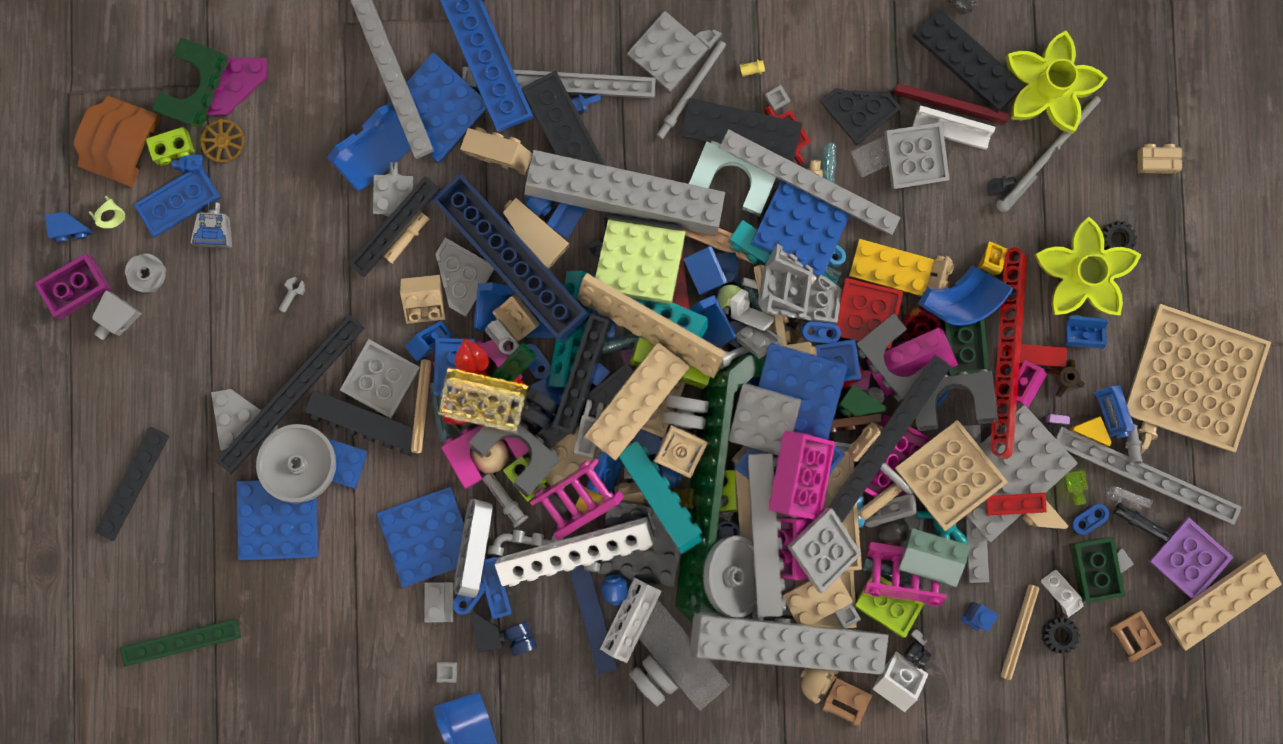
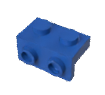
[1065,315,1108,349]

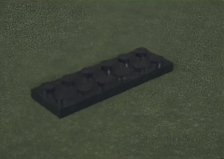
[912,9,1025,113]
[521,70,606,166]
[680,98,803,162]

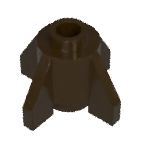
[1046,359,1085,397]

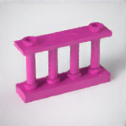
[530,458,624,541]
[863,542,946,606]

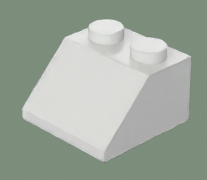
[872,651,928,712]

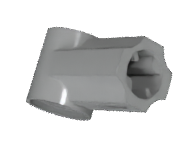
[485,319,520,357]

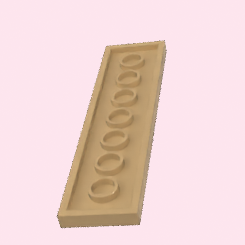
[577,274,726,378]

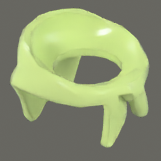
[89,195,125,228]
[717,285,741,309]

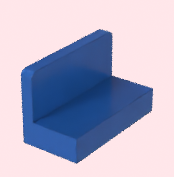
[547,203,587,238]

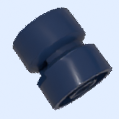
[716,521,740,542]
[504,621,537,656]

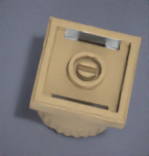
[654,425,708,478]

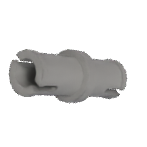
[1125,424,1143,465]

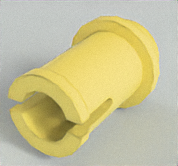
[740,59,765,77]

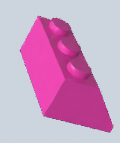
[776,517,812,580]

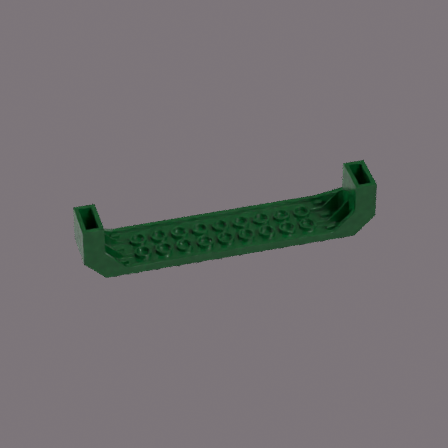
[675,355,766,624]

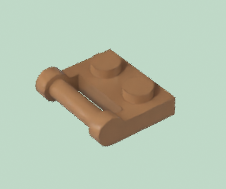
[1110,610,1162,662]
[821,677,873,727]

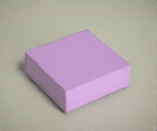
[1045,414,1070,425]

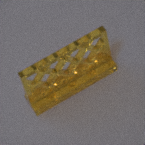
[438,368,527,433]

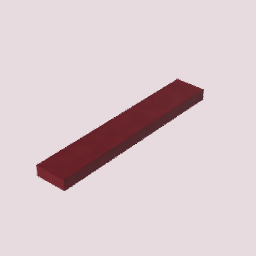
[893,83,1010,125]

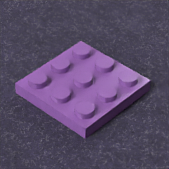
[1149,517,1234,600]

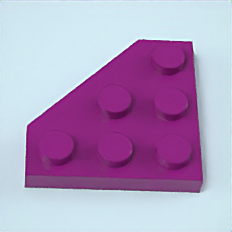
[207,57,268,116]

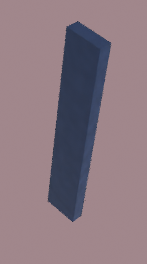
[570,564,617,674]

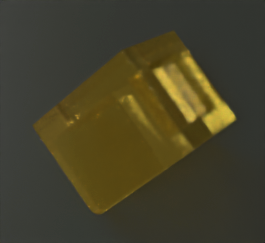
[668,487,694,509]

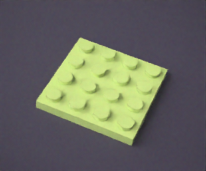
[595,220,685,304]

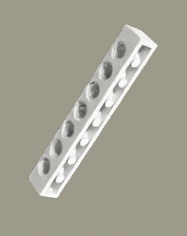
[495,517,655,586]

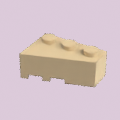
[460,127,533,175]

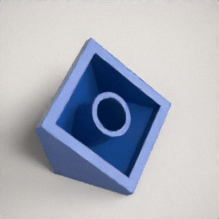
[684,246,727,295]

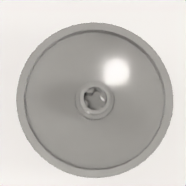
[256,424,336,503]
[704,536,756,617]

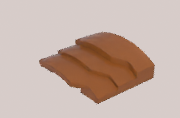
[73,95,162,188]

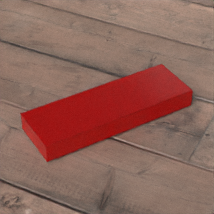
[1007,344,1067,367]
[985,493,1047,516]

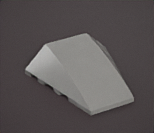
[758,244,842,324]

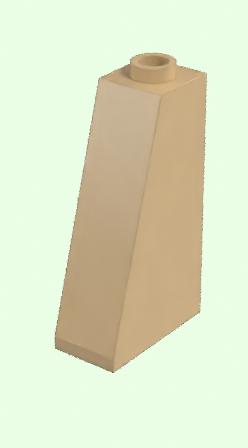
[503,198,569,269]

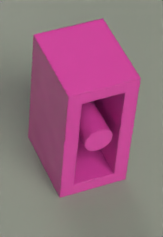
[1006,360,1047,408]

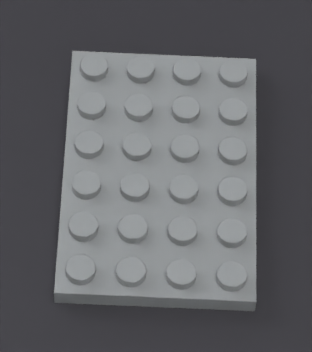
[965,405,1078,542]

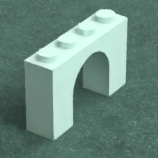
[689,141,776,217]

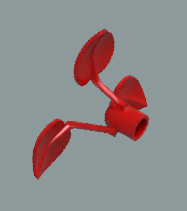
[443,339,526,425]

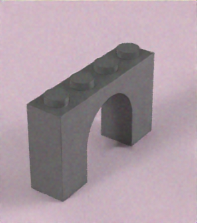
[856,314,926,404]
[916,369,999,431]
[467,411,560,497]

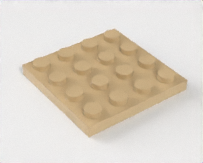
[895,420,1008,531]

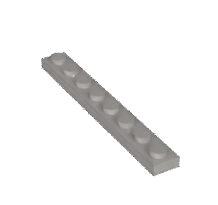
[963,425,989,583]

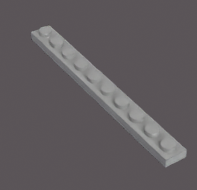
[351,0,434,159]
[462,67,656,99]
[719,130,901,236]
[1055,427,1242,525]

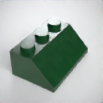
[835,385,887,419]

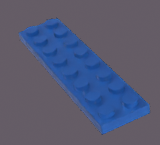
[440,0,533,133]

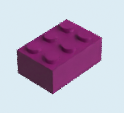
[34,253,112,319]

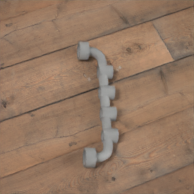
[487,530,601,573]

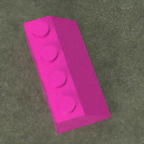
[867,328,958,396]

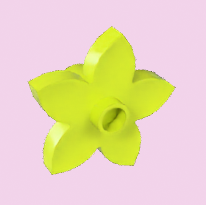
[1005,31,1108,134]
[1035,217,1141,316]

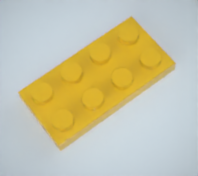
[849,239,934,297]

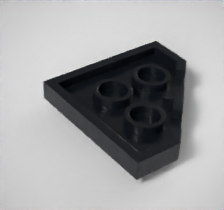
[820,88,902,146]

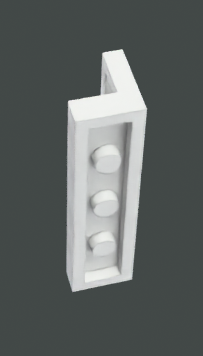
[912,106,995,150]
[600,578,661,663]

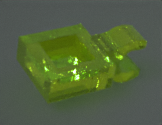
[1064,470,1088,506]

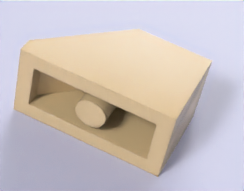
[1022,501,1069,529]

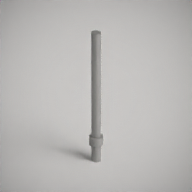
[657,41,726,139]

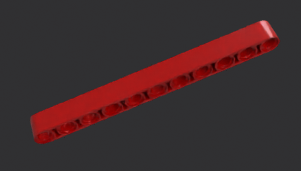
[990,247,1027,460]

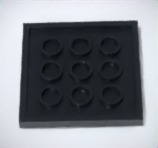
[598,500,680,587]

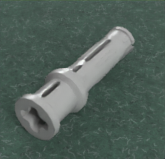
[482,473,529,528]

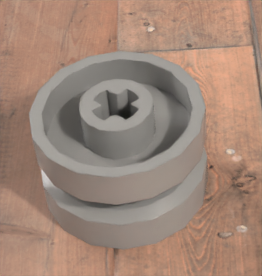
[662,395,709,429]
[629,655,678,707]

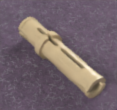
[384,212,430,264]

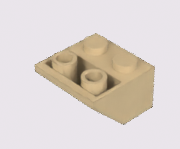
[400,275,445,324]

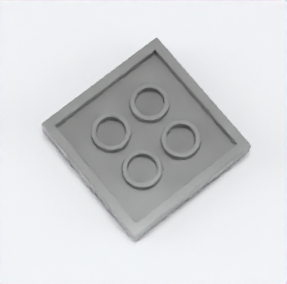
[627,11,708,93]
[884,122,950,189]
[340,339,420,419]
[728,383,802,456]
[787,507,861,593]

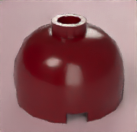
[902,306,941,342]

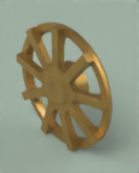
[200,119,245,163]

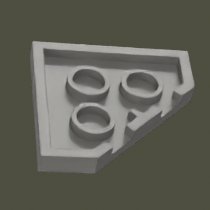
[435,238,495,317]
[211,389,278,450]

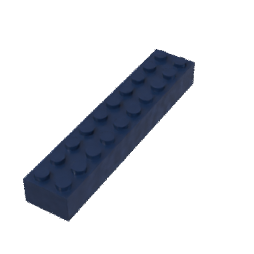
[432,173,590,343]

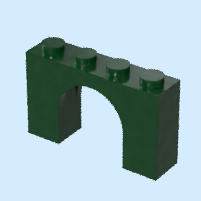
[152,37,229,129]

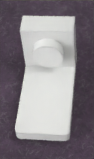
[730,289,774,330]
[1041,570,1083,618]

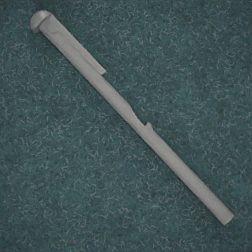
[996,96,1101,212]

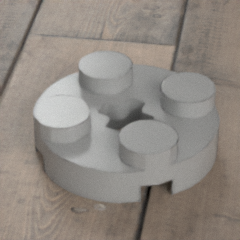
[125,253,166,293]

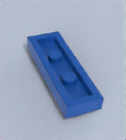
[481,557,512,619]

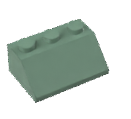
[898,528,970,587]

